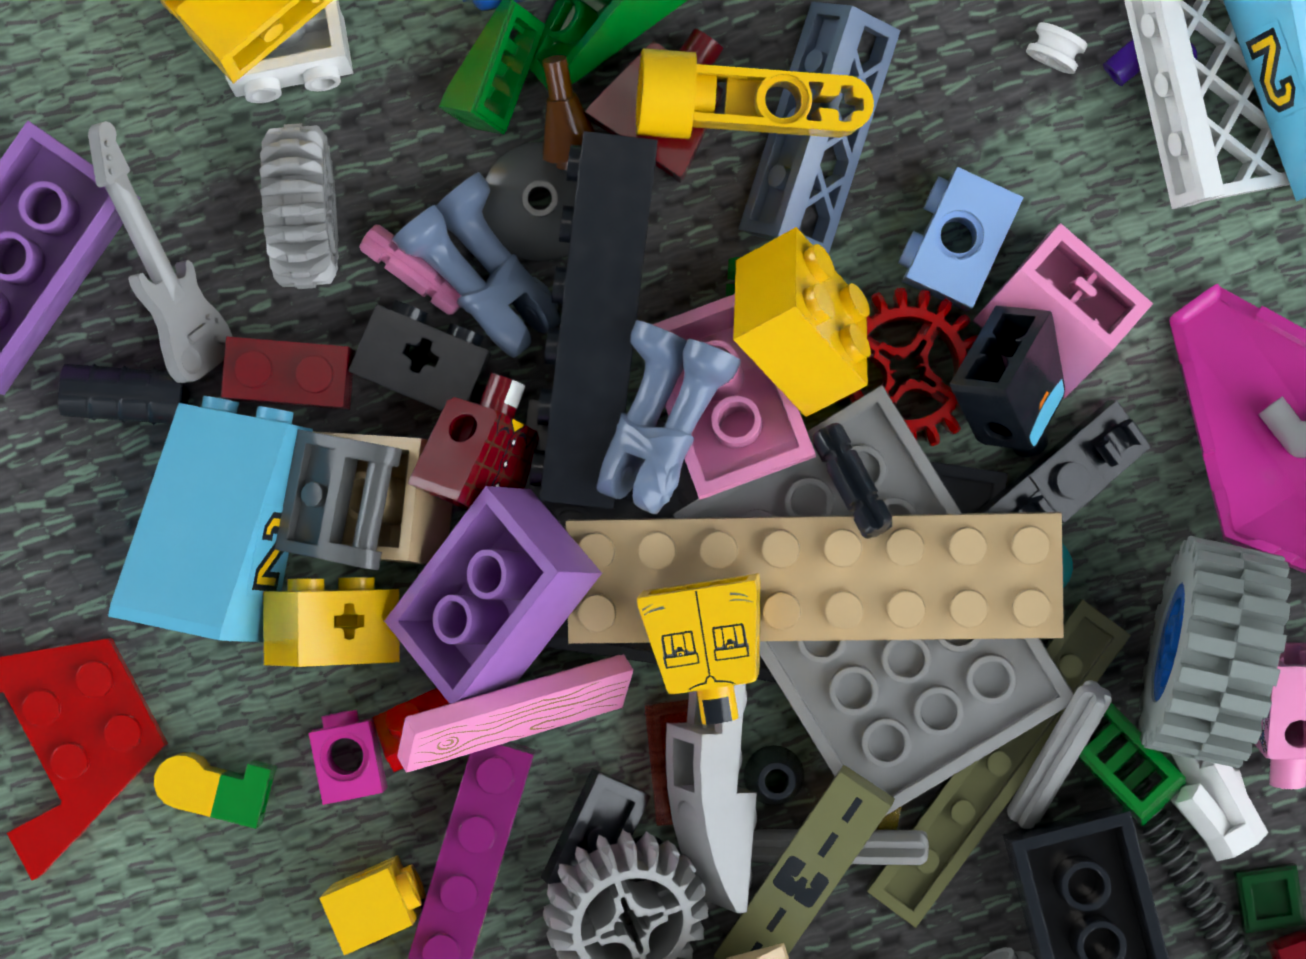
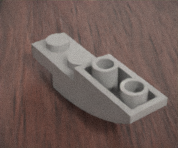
[666,684,757,913]

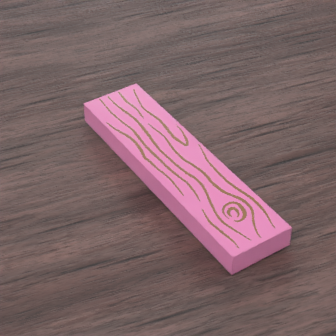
[397,654,634,773]

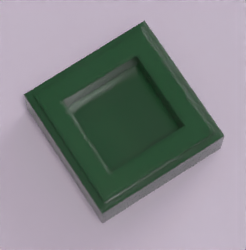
[1234,863,1306,933]

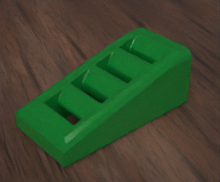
[439,0,545,135]
[1078,703,1186,826]

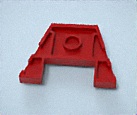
[0,638,168,881]

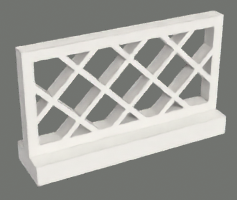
[1124,0,1290,209]

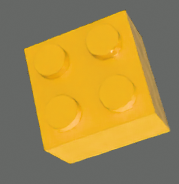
[733,227,871,417]

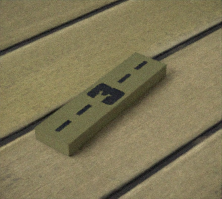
[714,764,895,959]

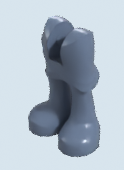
[392,172,561,358]
[597,320,741,514]

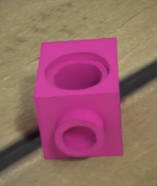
[309,709,388,805]

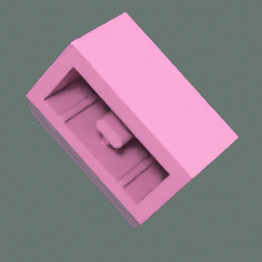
[972,223,1153,399]

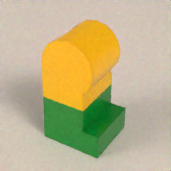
[154,752,277,829]

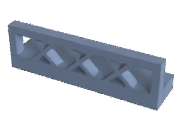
[739,2,901,254]

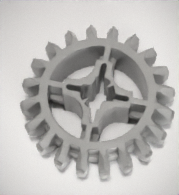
[259,123,339,289]
[543,830,709,959]

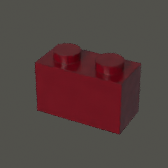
[221,336,355,410]

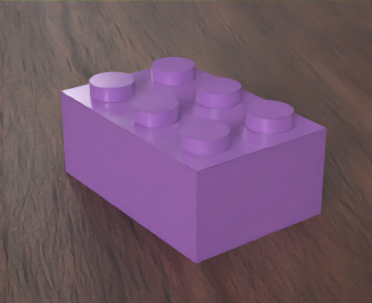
[384,486,602,704]

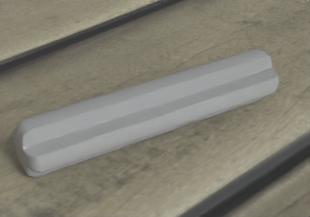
[1007,680,1112,829]
[751,829,929,865]

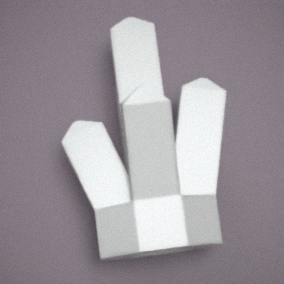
[1171,754,1268,861]

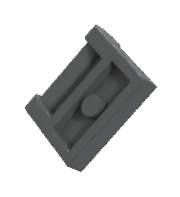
[275,429,402,570]

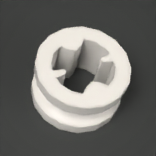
[1026,22,1088,74]

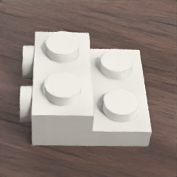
[225,0,354,103]

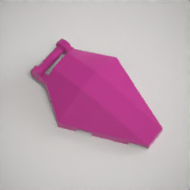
[1169,284,1306,573]

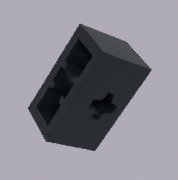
[348,300,492,411]

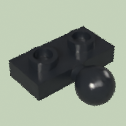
[541,768,664,899]

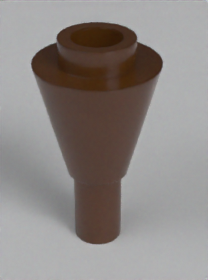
[542,55,595,170]

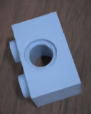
[898,167,1024,312]

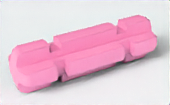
[359,224,461,315]

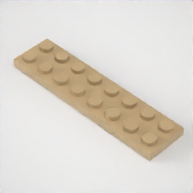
[566,512,1064,644]

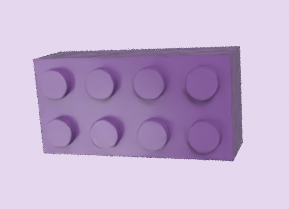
[0,120,141,395]

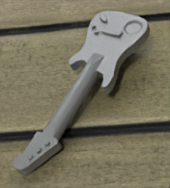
[88,121,232,383]

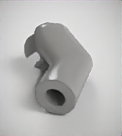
[1258,396,1306,458]

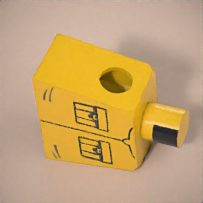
[637,573,761,725]

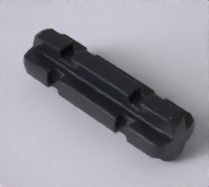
[813,423,892,539]

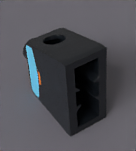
[950,305,1065,457]

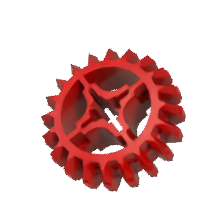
[833,288,978,447]

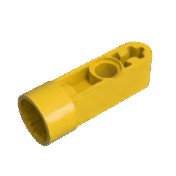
[636,48,874,139]

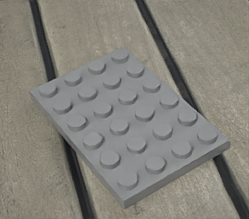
[673,385,1074,816]

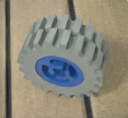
[1139,536,1291,768]

